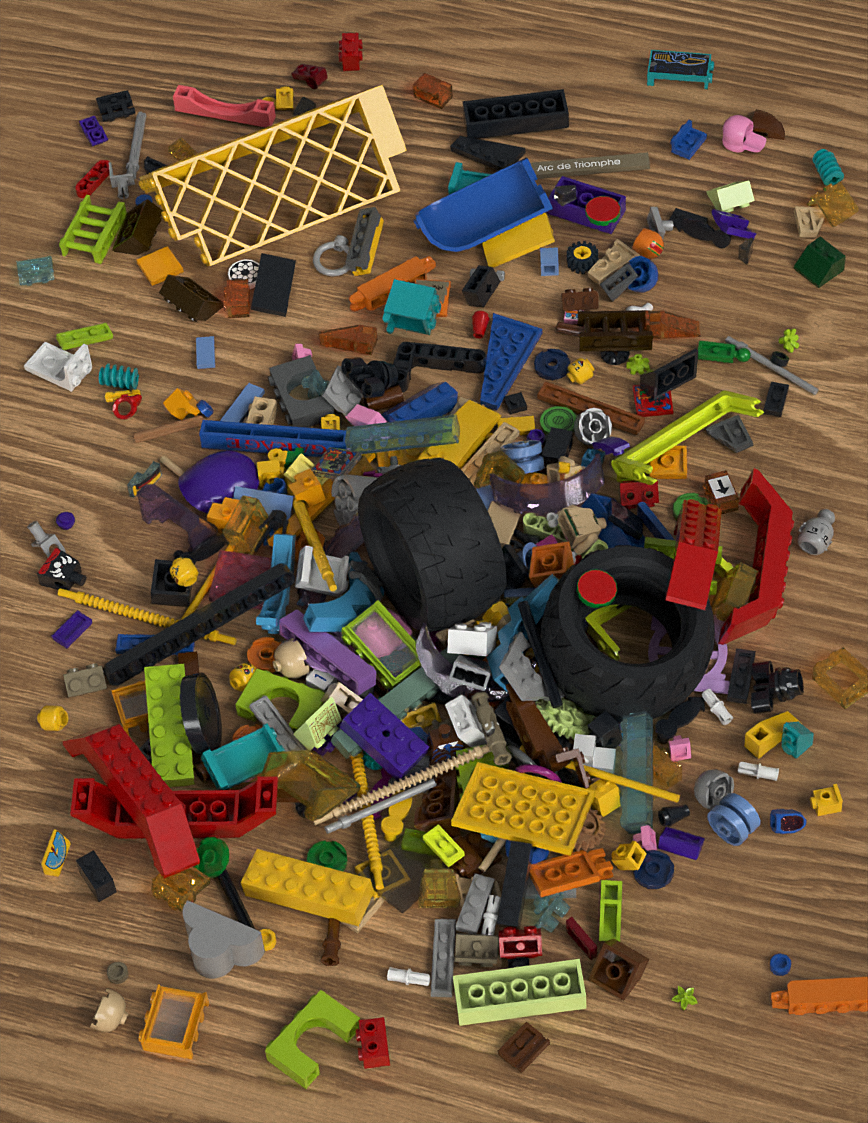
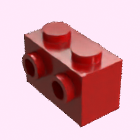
[339,33,363,71]
[618,478,659,509]
[499,926,542,959]
[355,1017,390,1069]

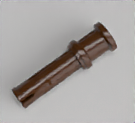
[320,918,341,966]

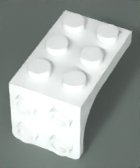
[24,342,93,392]

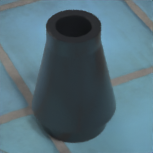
[658,804,690,827]

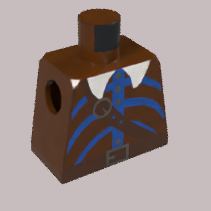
[426,724,465,766]

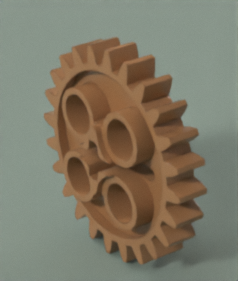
[574,805,606,852]

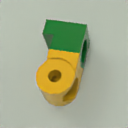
[268,448,304,471]

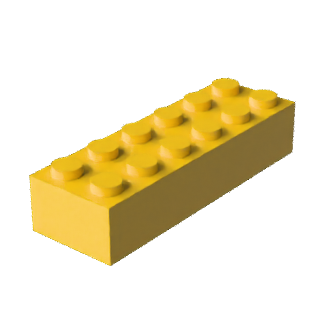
[241,849,374,926]

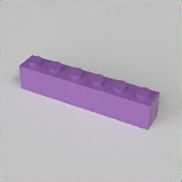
[279,610,376,696]

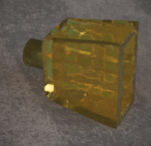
[418,859,461,908]

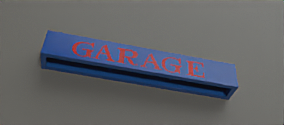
[199,420,350,459]

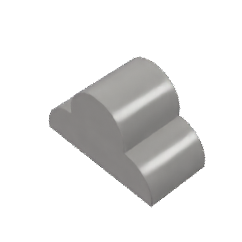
[183,900,265,979]

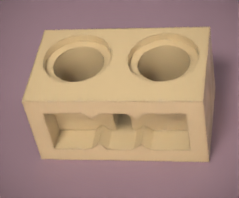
[244,397,278,425]
[321,682,363,718]

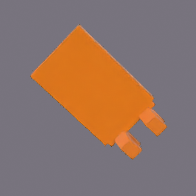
[529,848,613,897]

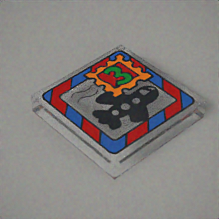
[311,447,362,479]

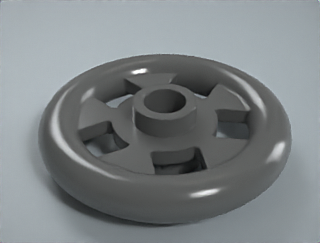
[506,745,544,778]

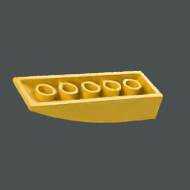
[418,400,501,469]

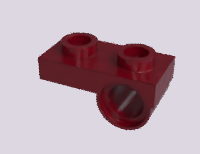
[291,64,328,89]

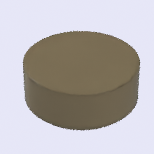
[107,962,129,984]

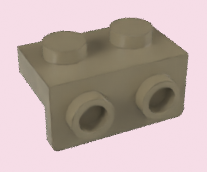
[63,663,107,698]
[454,933,499,967]

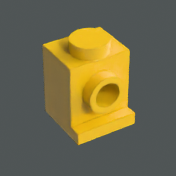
[257,460,285,488]
[810,784,843,816]
[611,841,647,871]

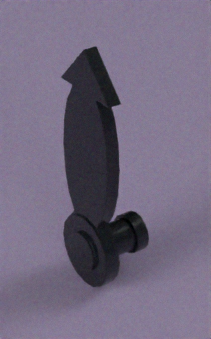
[672,214,732,249]
[173,529,235,565]
[655,697,705,744]

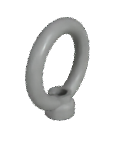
[313,235,350,277]

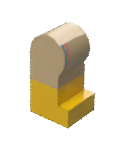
[482,601,511,630]

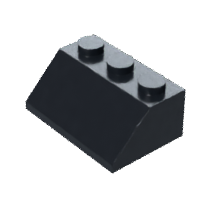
[640,348,698,400]

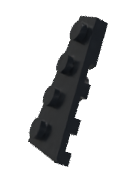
[450,136,526,171]

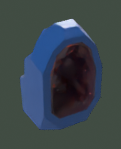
[770,809,807,834]

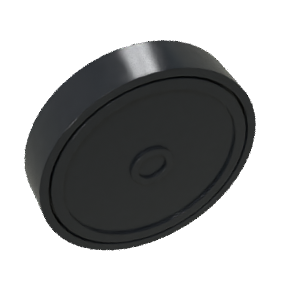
[180,673,222,755]

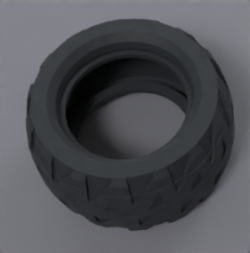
[358,457,506,632]
[541,545,715,723]

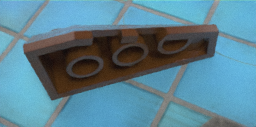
[414,767,460,838]

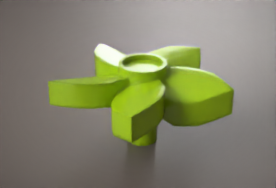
[671,986,698,1011]

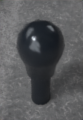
[513,528,542,546]

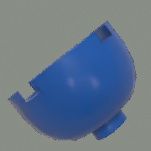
[622,256,659,293]

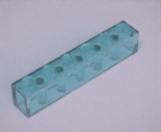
[345,414,460,456]
[620,711,653,834]

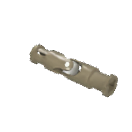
[471,692,512,765]

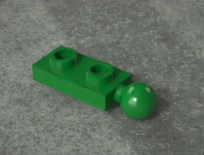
[698,341,751,363]

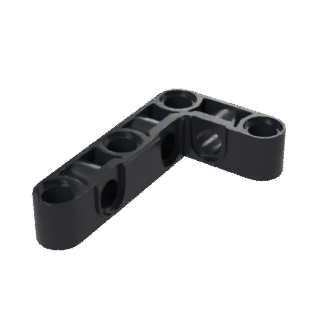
[393,342,486,393]

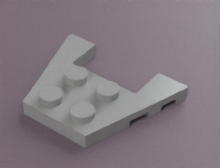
[322,366,363,436]
[499,631,565,701]

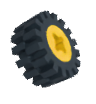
[566,241,598,274]

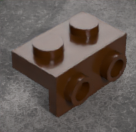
[561,288,599,311]

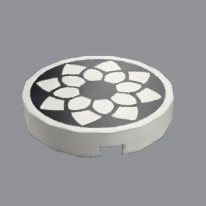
[228,259,259,290]

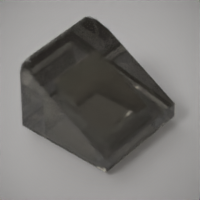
[293,97,316,116]
[554,185,576,206]
[738,237,754,264]

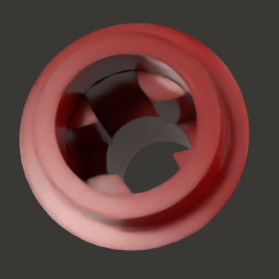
[472,311,490,339]

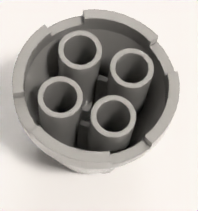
[331,474,378,531]

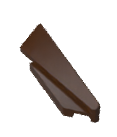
[506,683,571,777]

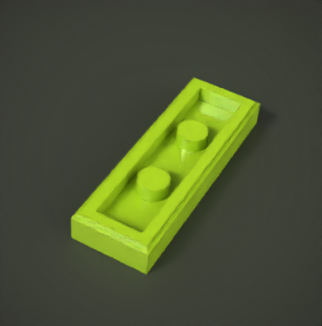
[56,323,113,350]

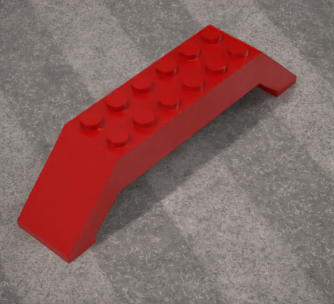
[718,468,794,645]
[665,499,722,610]
[63,724,200,879]
[70,776,278,839]

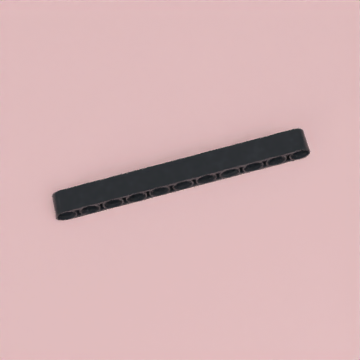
[103,563,295,686]

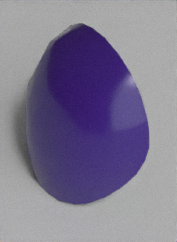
[178,450,259,513]

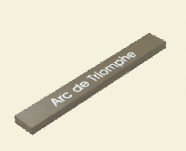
[530,152,650,179]

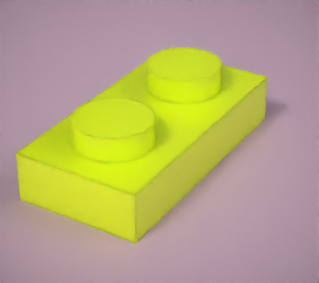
[422,824,465,868]

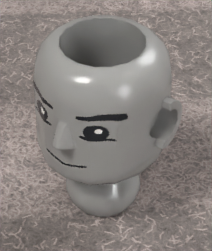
[797,509,835,555]

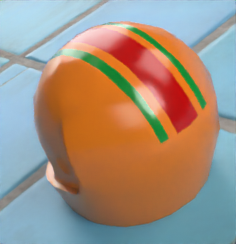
[632,228,664,259]

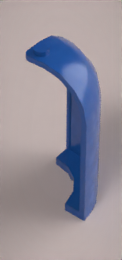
[413,157,553,252]

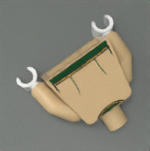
[546,505,606,563]

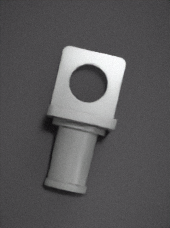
[109,162,135,199]
[27,521,66,558]

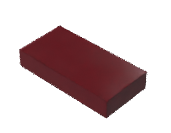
[566,917,597,960]

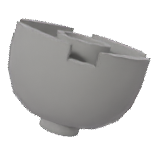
[574,408,612,446]
[694,769,734,810]

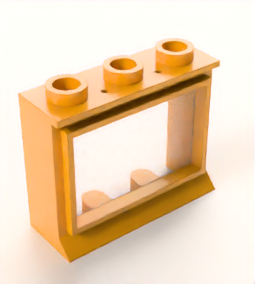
[112,681,149,737]
[139,984,209,1059]

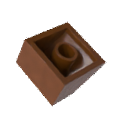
[588,939,649,1001]

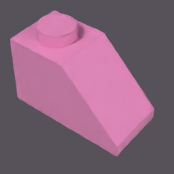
[345,404,391,443]

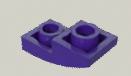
[79,115,108,147]
[592,437,630,456]

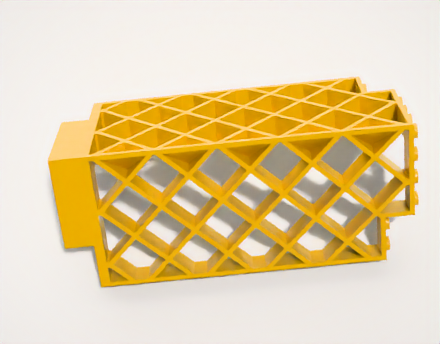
[139,85,407,266]

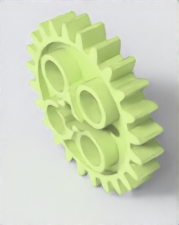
[535,697,594,740]

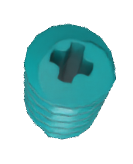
[812,149,844,186]
[99,363,139,390]

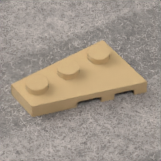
[588,239,640,286]

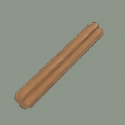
[133,415,204,443]

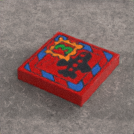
[633,385,674,417]

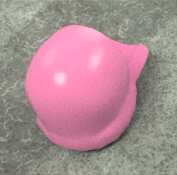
[722,115,767,153]

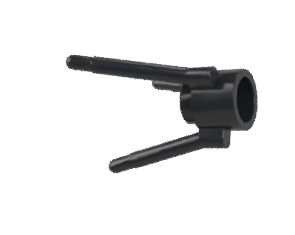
[254,510,289,552]

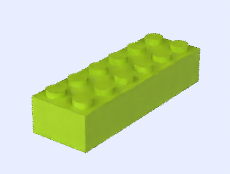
[144,664,195,787]

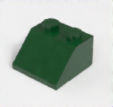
[794,236,846,288]

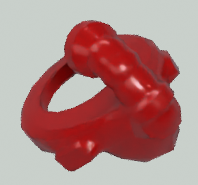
[113,394,142,420]

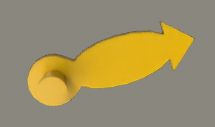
[381,790,416,842]

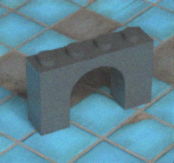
[267,355,335,428]

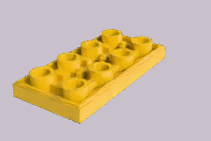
[482,212,555,268]

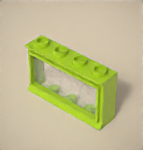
[341,600,429,690]

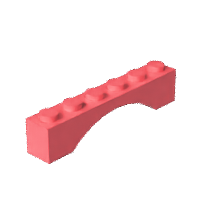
[173,85,276,128]

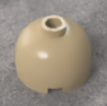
[273,638,309,679]
[90,988,128,1032]

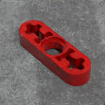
[75,160,110,198]

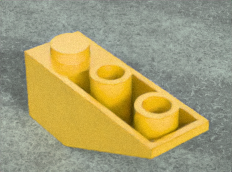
[744,711,802,759]

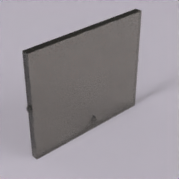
[358,831,453,914]

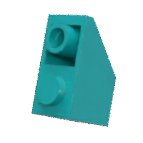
[781,722,814,759]

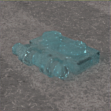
[17,256,55,286]

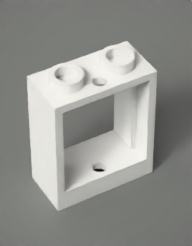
[445,695,491,747]

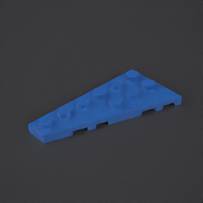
[480,313,543,410]

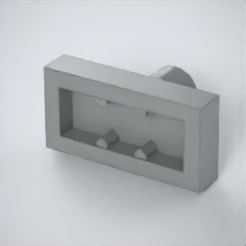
[646,207,674,239]

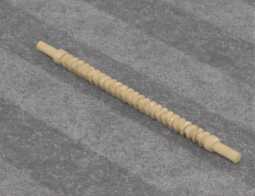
[312,745,491,825]

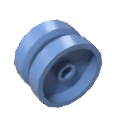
[500,440,545,475]
[707,793,761,846]

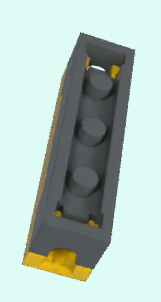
[346,207,384,276]

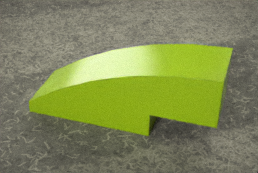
[599,880,622,942]

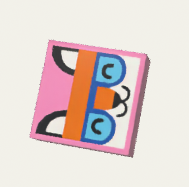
[564,310,584,324]

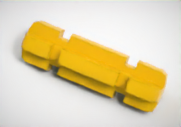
[105,389,141,402]

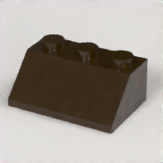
[112,199,163,255]
[159,275,225,322]

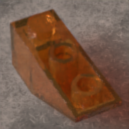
[645,310,700,339]
[319,324,378,356]

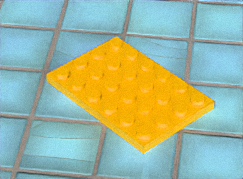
[451,762,595,856]

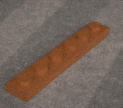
[537,381,645,435]

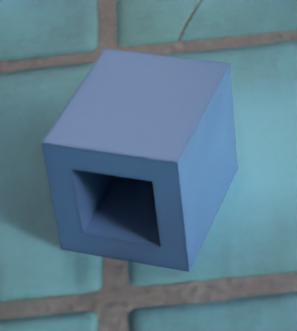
[540,248,559,276]

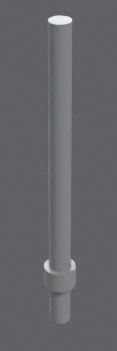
[725,336,819,395]
[324,779,436,834]

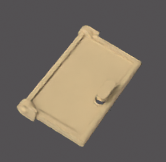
[488,501,524,548]

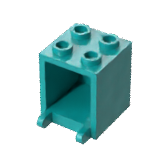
[382,279,441,335]

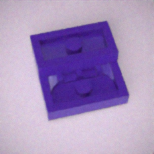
[712,209,756,240]

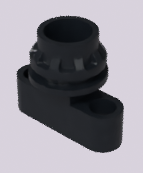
[341,357,398,398]
[751,661,804,714]

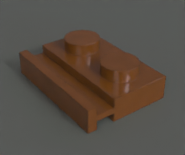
[498,1022,550,1073]

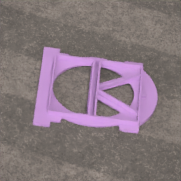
[648,614,730,694]

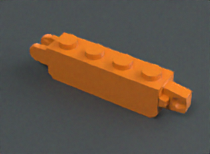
[349,256,436,312]
[771,977,868,1015]

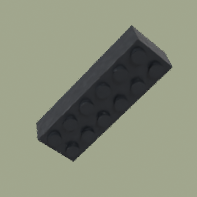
[462,89,569,139]

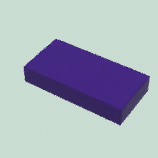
[52,610,93,649]

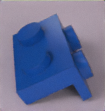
[670,120,707,160]

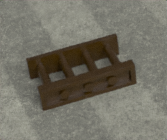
[577,310,653,352]

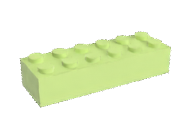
[453,959,586,1026]

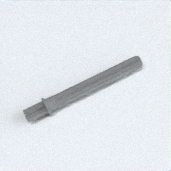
[126,111,146,179]

